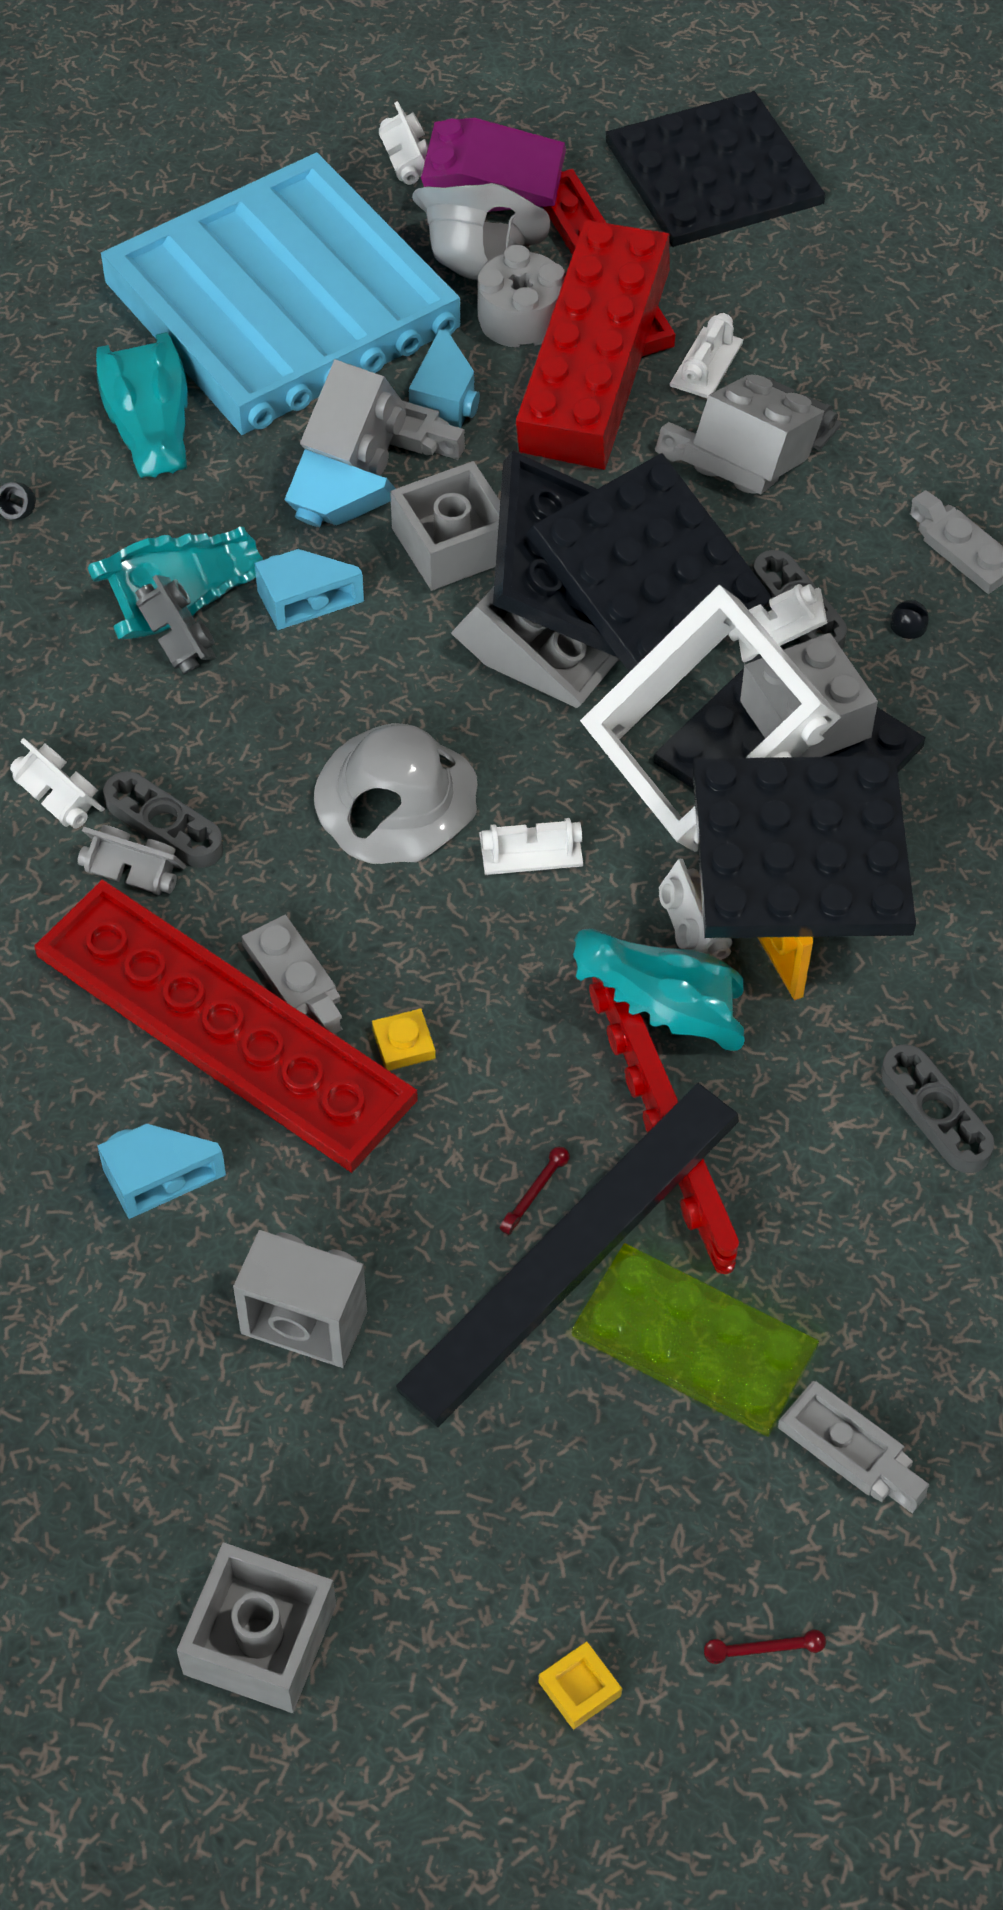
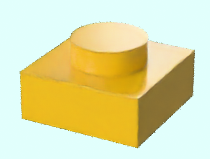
[372,1008,436,1071]
[539,1641,622,1730]

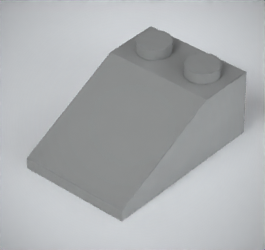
[451,585,619,708]

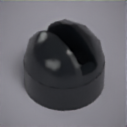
[0,482,36,519]
[890,600,929,639]

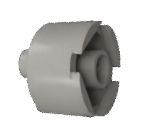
[478,245,564,347]

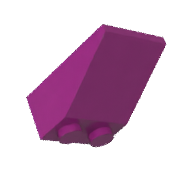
[421,118,566,212]

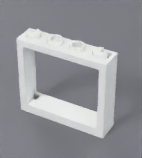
[580,585,841,852]

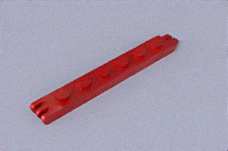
[589,977,739,1274]

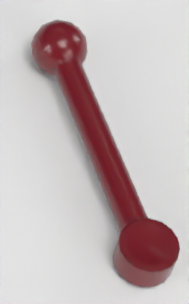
[500,1146,570,1235]
[704,1629,826,1664]

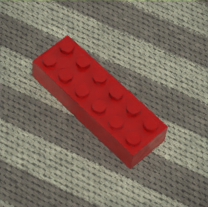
[516,220,670,470]

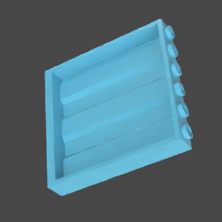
[101,152,460,435]

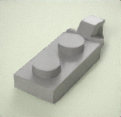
[390,401,465,460]
[655,422,779,494]
[910,490,1003,594]
[241,914,343,1034]
[778,1381,929,1514]

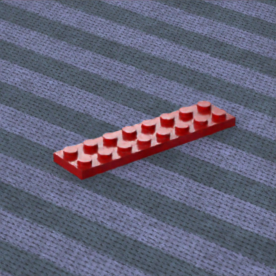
[34,879,418,1173]

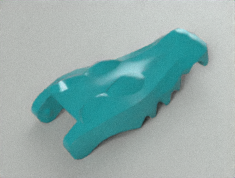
[96,332,188,478]
[88,527,263,639]
[573,928,745,1051]

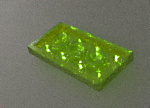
[572,1243,819,1437]

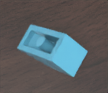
[409,329,480,428]
[284,449,396,527]
[254,549,364,630]
[97,1124,226,1219]

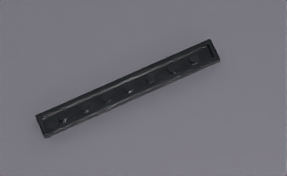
[396,1082,739,1428]

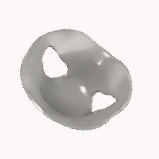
[412,183,550,280]
[314,723,478,864]

